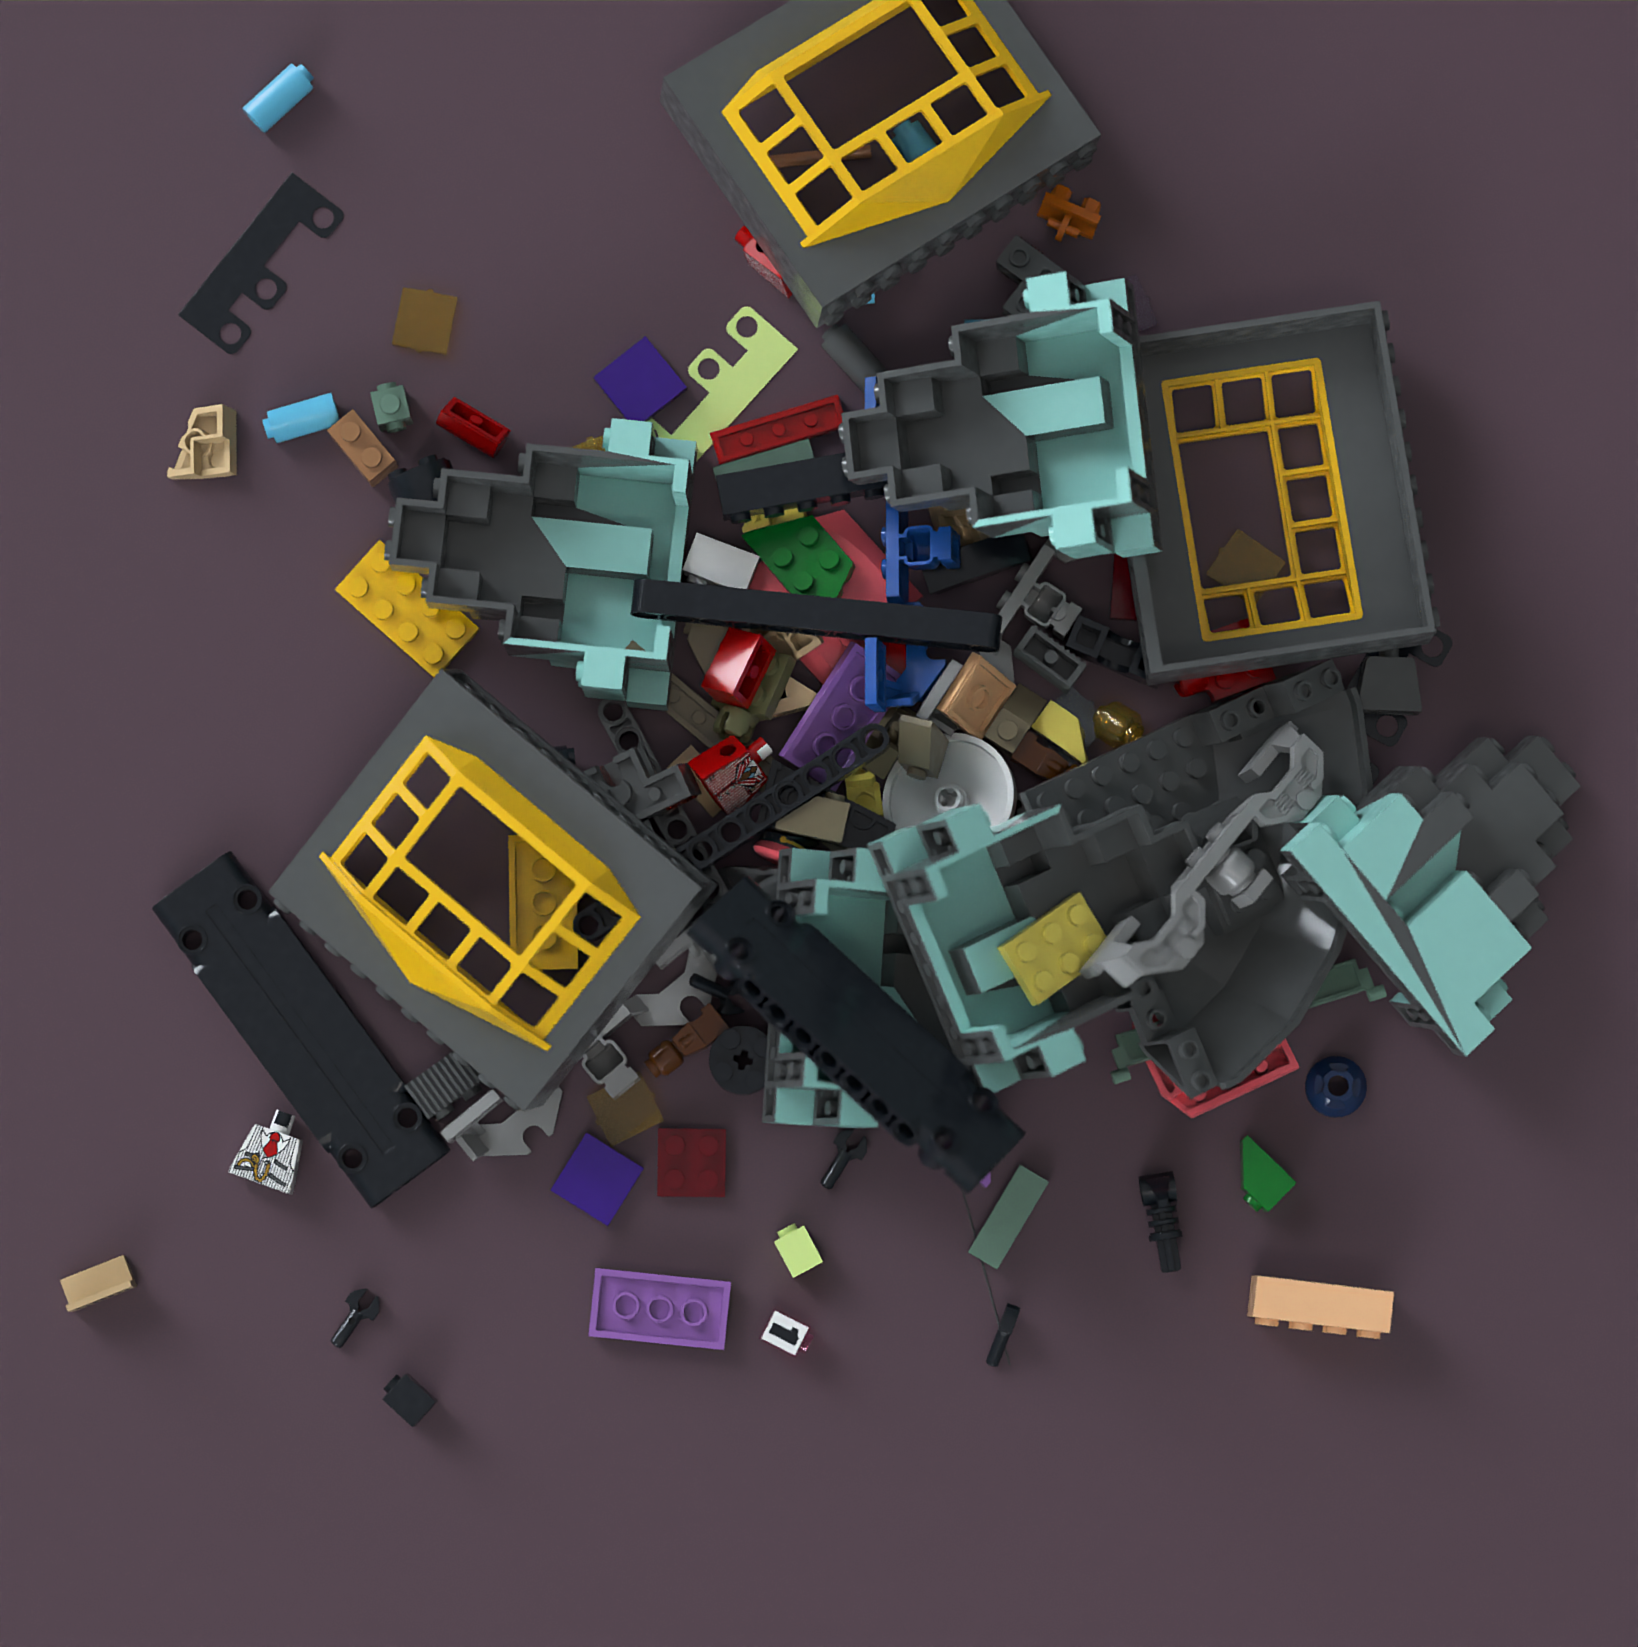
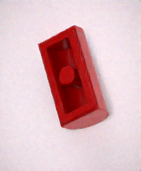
[436,397,511,459]

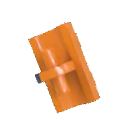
[1037,184,1101,242]

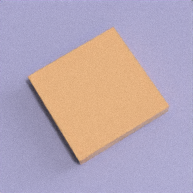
[936,652,1016,740]

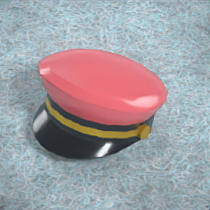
[753,831,819,866]

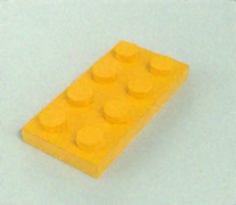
[335,539,480,678]
[508,835,579,970]

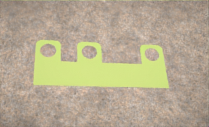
[647,306,798,462]

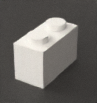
[682,533,760,589]

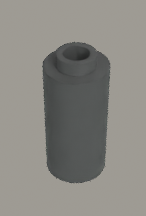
[821,324,888,394]

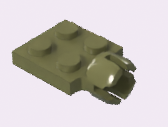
[711,652,797,745]

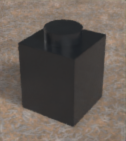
[382,1374,438,1427]

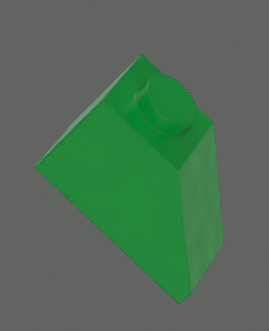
[1240,1135,1297,1213]

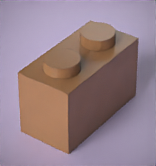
[327,409,399,488]

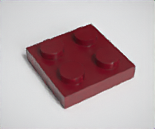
[657,1128,726,1197]

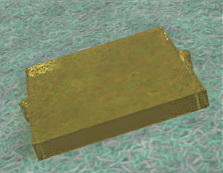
[392,287,458,355]
[1206,529,1286,604]
[587,1071,664,1147]

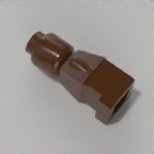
[1010,730,1078,781]
[644,1003,730,1078]

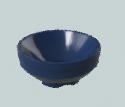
[1305,1056,1367,1118]

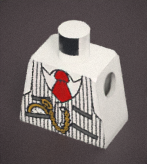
[228,1110,303,1195]

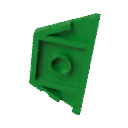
[741,515,855,598]

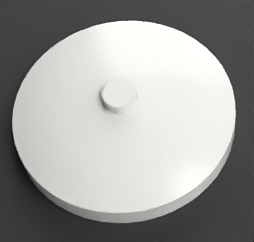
[882,733,1017,831]

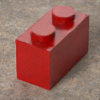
[701,627,777,709]

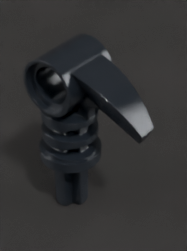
[1138,1171,1183,1273]

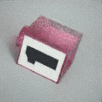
[759,1308,814,1357]

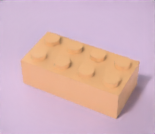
[1247,1275,1394,1339]

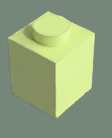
[774,1223,823,1278]

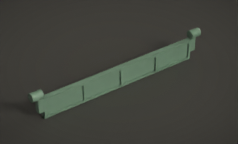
[1110,958,1387,1084]

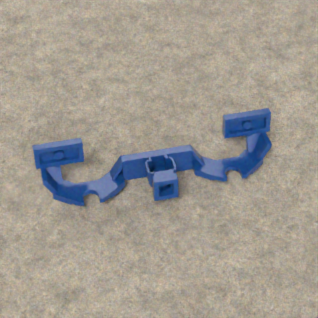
[865,376,960,713]

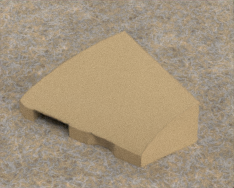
[167,404,237,479]

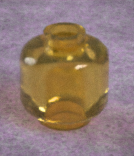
[1093,701,1144,749]

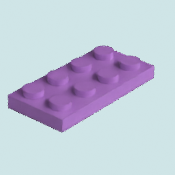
[779,641,901,792]
[588,1268,731,1350]

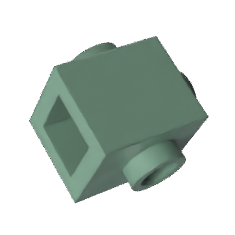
[370,382,414,433]

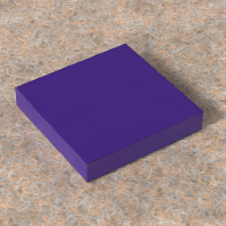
[593,336,687,422]
[551,1132,644,1226]

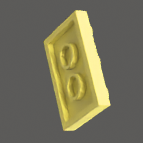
[997,892,1107,1006]

